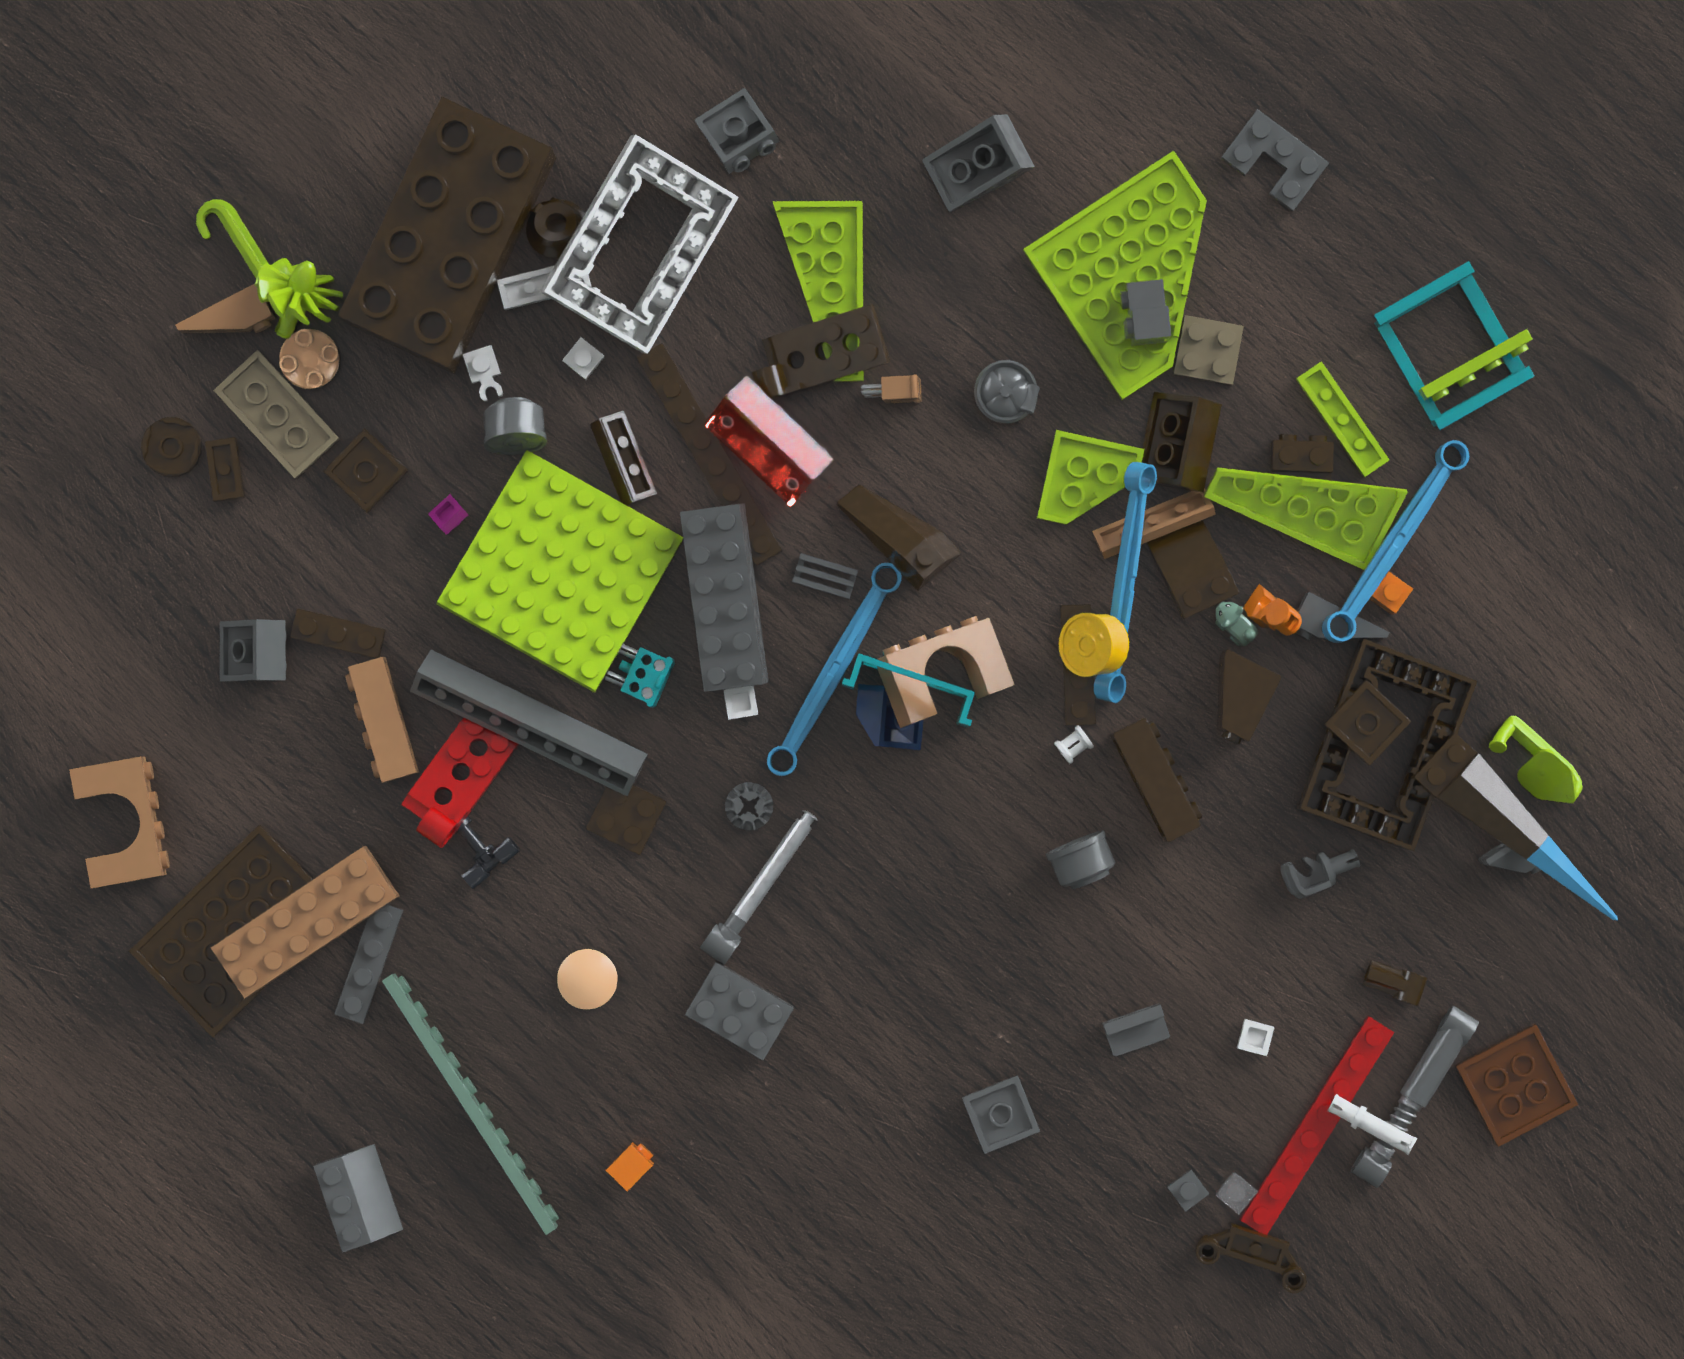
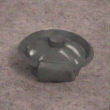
[974,360,1040,423]

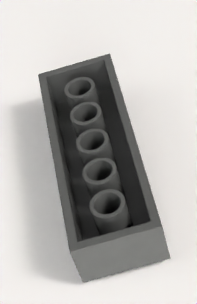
[680,503,769,692]

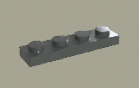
[335,905,404,1024]

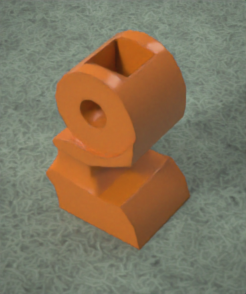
[1243,584,1302,636]

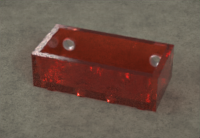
[704,376,834,507]

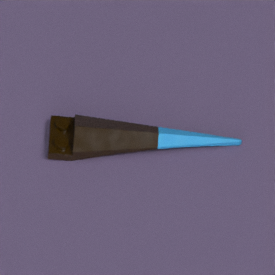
[1413,733,1618,920]

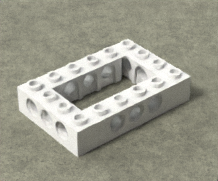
[540,134,739,354]

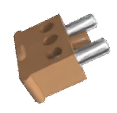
[861,374,922,404]

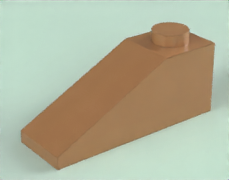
[175,284,276,333]

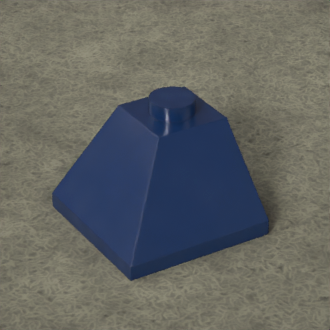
[856,684,923,750]

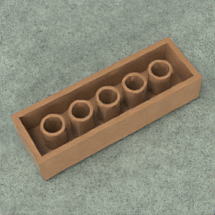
[211,846,400,999]

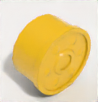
[1059,613,1129,677]

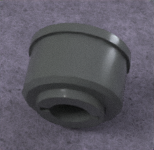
[483,397,547,455]
[1045,830,1115,889]

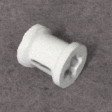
[1054,725,1094,764]

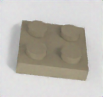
[1173,315,1244,386]

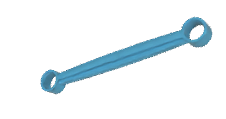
[1322,440,1469,643]
[1094,462,1157,703]
[767,563,901,776]

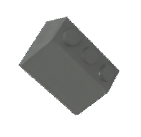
[313,1144,403,1253]

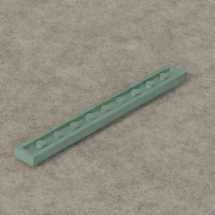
[382,973,559,1235]

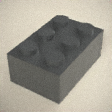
[685,961,794,1060]

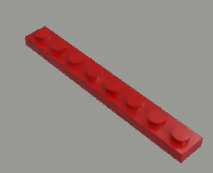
[1240,1016,1395,1235]

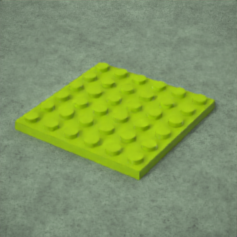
[437,450,683,693]

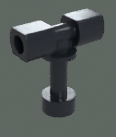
[454,816,521,889]

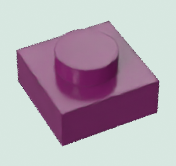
[428,494,468,535]

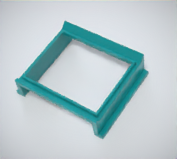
[1374,261,1535,430]
[842,653,975,728]

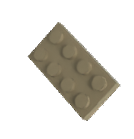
[213,350,340,479]

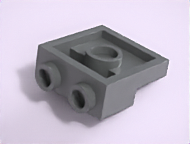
[694,88,779,174]

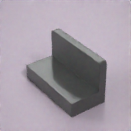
[1102,1003,1170,1056]

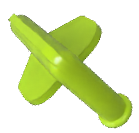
[1489,716,1583,803]

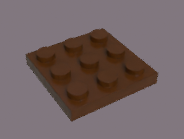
[1455,1024,1578,1147]

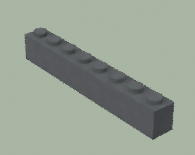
[410,650,648,796]

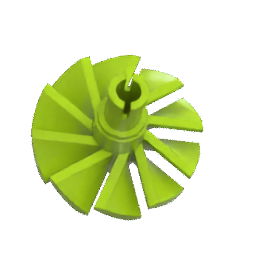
[254,258,343,339]

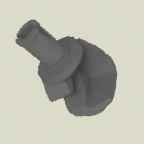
[1281,849,1360,899]

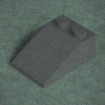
[922,114,1035,212]

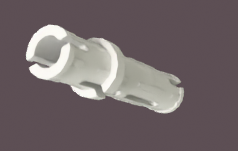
[1328,1094,1417,1155]

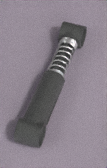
[1351,1005,1479,1188]

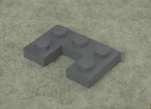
[1221,109,1329,212]

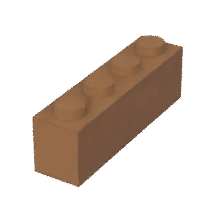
[345,657,419,783]

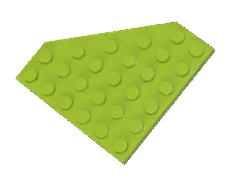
[1023,151,1207,400]

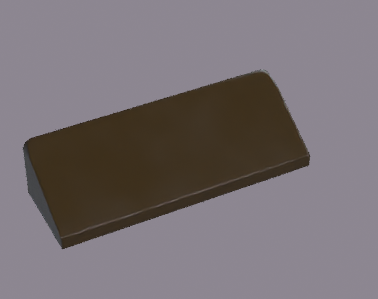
[590,410,657,506]

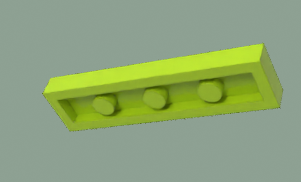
[1419,329,1533,402]
[1296,361,1389,478]

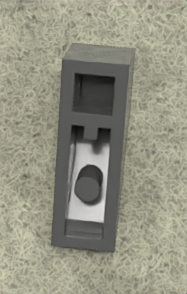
[1294,592,1390,641]

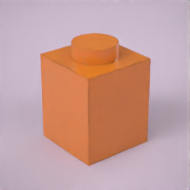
[1370,571,1413,615]
[606,1142,654,1192]

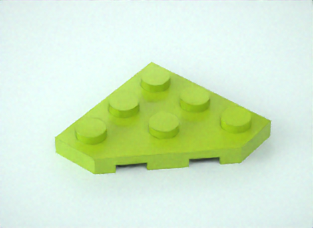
[1037,430,1144,525]

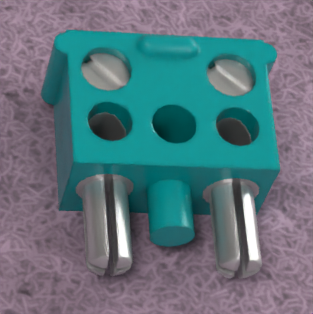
[605,644,675,708]

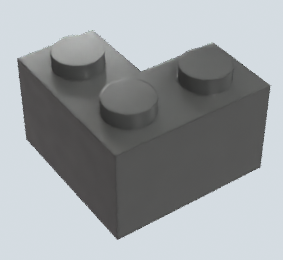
[1120,279,1171,346]

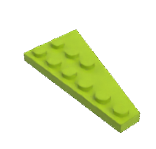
[772,201,864,382]
[1204,467,1408,570]

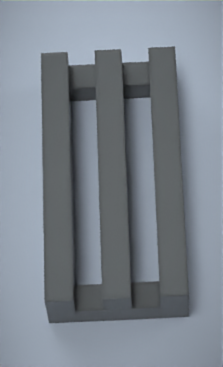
[792,553,858,600]

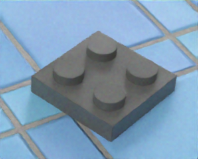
[962,1075,1040,1154]

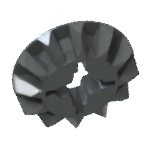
[725,782,773,830]

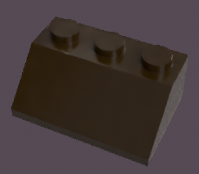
[1142,392,1222,493]

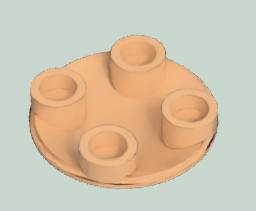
[279,329,340,389]
[557,949,618,1009]

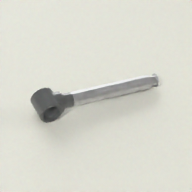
[699,810,817,965]

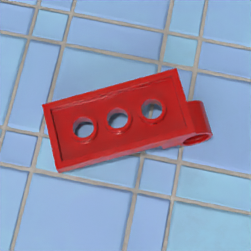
[401,717,520,848]

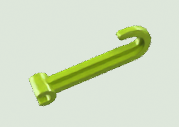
[196,199,269,302]

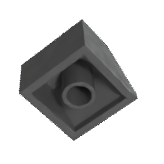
[220,619,287,682]

